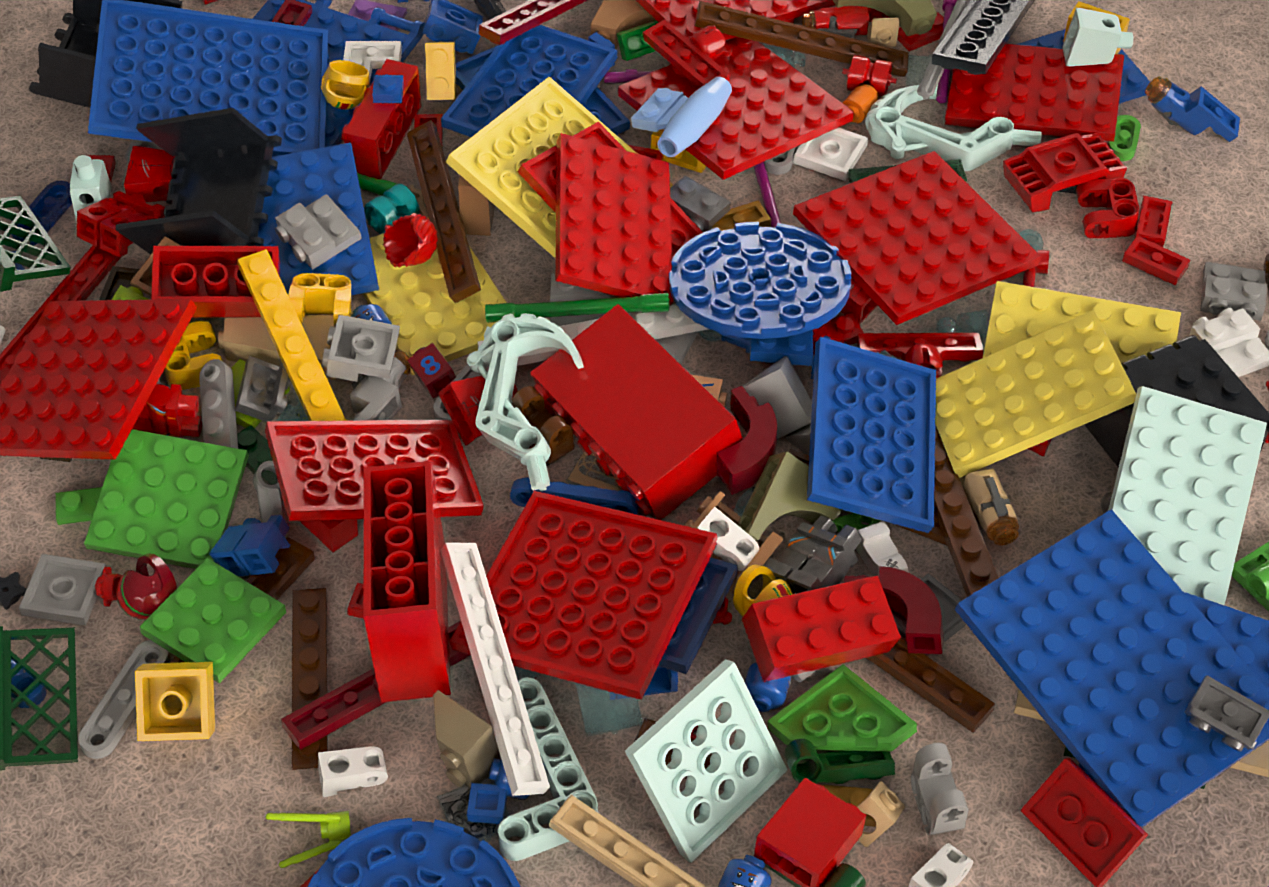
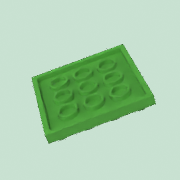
[84,429,249,569]

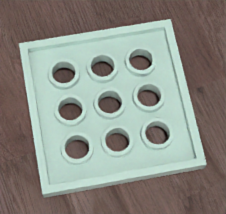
[625,659,788,863]

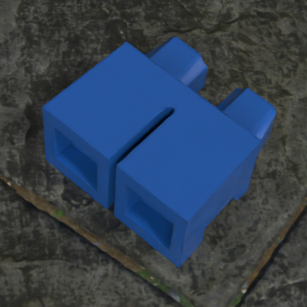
[209,515,290,577]

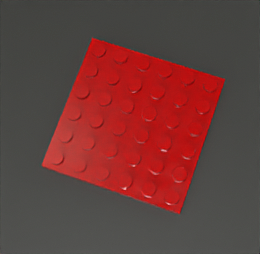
[618,37,854,180]
[793,151,1041,325]
[0,299,197,460]
[449,491,717,700]

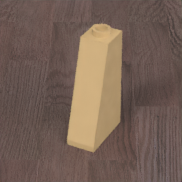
[218,315,336,380]

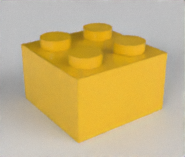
[135,662,215,741]

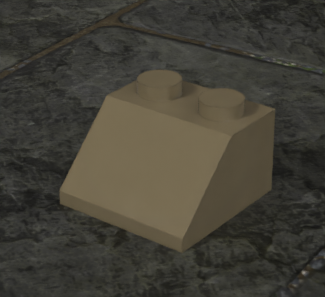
[433,690,501,788]

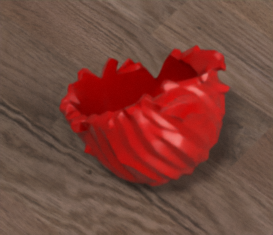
[383,213,438,268]

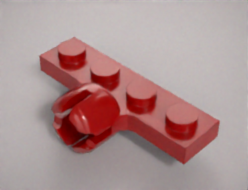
[643,20,730,88]
[857,333,983,378]

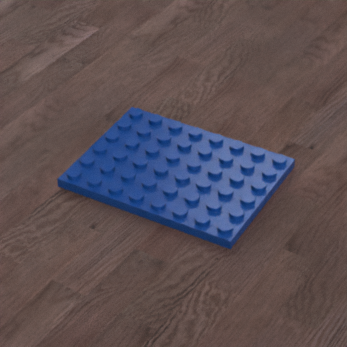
[88,0,328,157]
[954,509,1269,828]

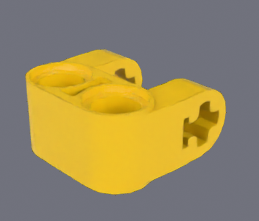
[288,273,351,325]
[164,321,224,390]

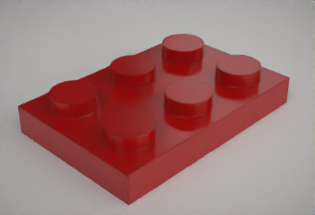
[1020,758,1148,887]

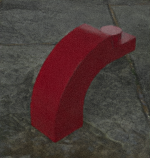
[716,385,777,495]
[844,566,944,655]

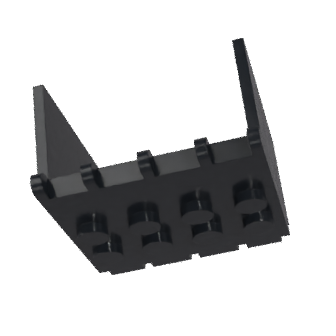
[29,0,183,108]
[115,108,282,254]
[1084,335,1269,468]

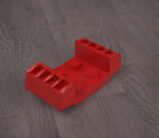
[1003,133,1127,212]

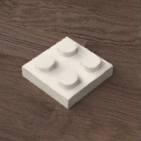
[793,128,868,181]

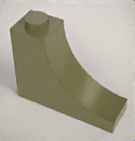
[833,0,937,36]
[738,451,842,541]

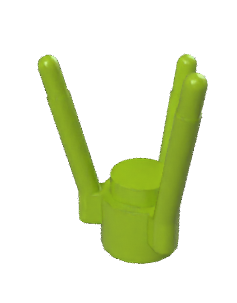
[265,811,351,868]

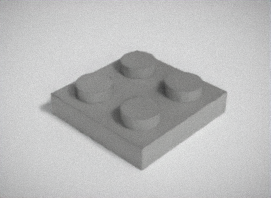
[19,554,106,626]

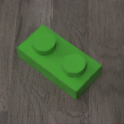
[55,487,102,525]

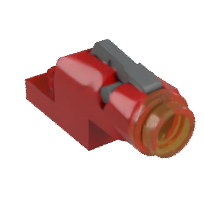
[802,6,890,38]

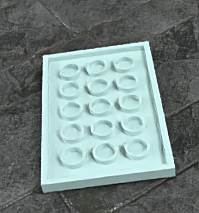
[1108,386,1267,605]

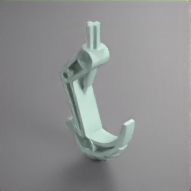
[865,85,1042,171]
[467,313,584,491]

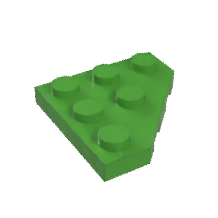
[767,664,917,751]

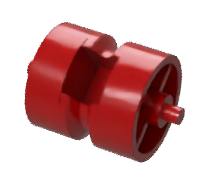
[842,55,897,97]

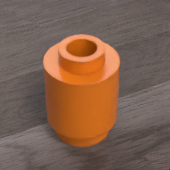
[842,84,878,124]

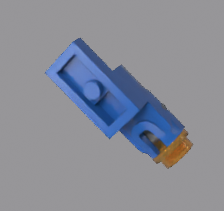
[1145,76,1240,142]

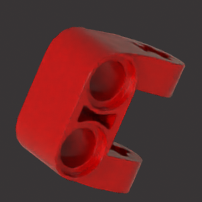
[1076,178,1139,238]

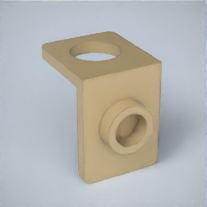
[867,17,899,47]
[857,781,905,847]

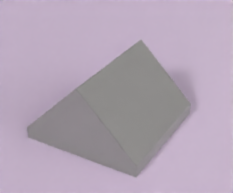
[742,356,812,439]

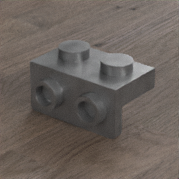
[670,176,731,232]
[235,356,291,422]
[1184,675,1269,752]

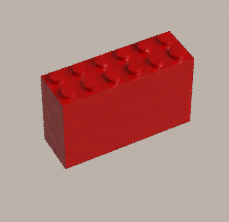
[530,304,743,520]
[363,461,451,703]

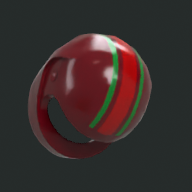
[116,553,177,620]

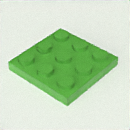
[139,558,286,684]

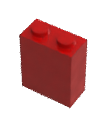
[754,778,866,887]

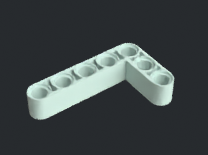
[498,677,598,861]

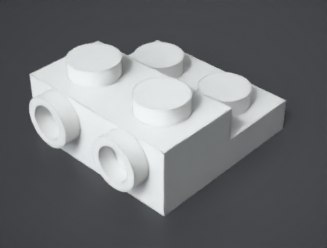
[1189,308,1269,377]

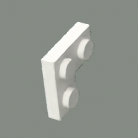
[343,41,402,87]

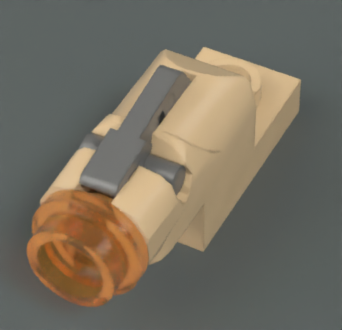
[959,467,1019,546]

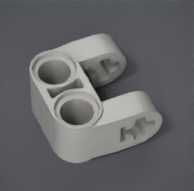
[911,743,969,835]

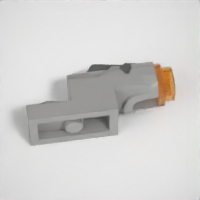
[350,349,411,421]

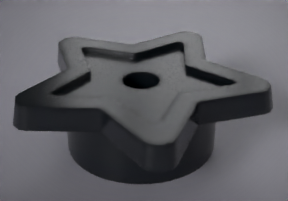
[0,572,27,610]

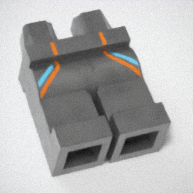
[763,515,862,594]

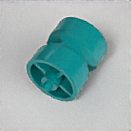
[364,183,420,234]

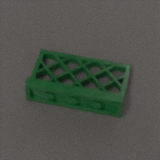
[0,196,71,292]
[0,626,78,771]

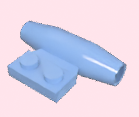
[631,77,732,157]

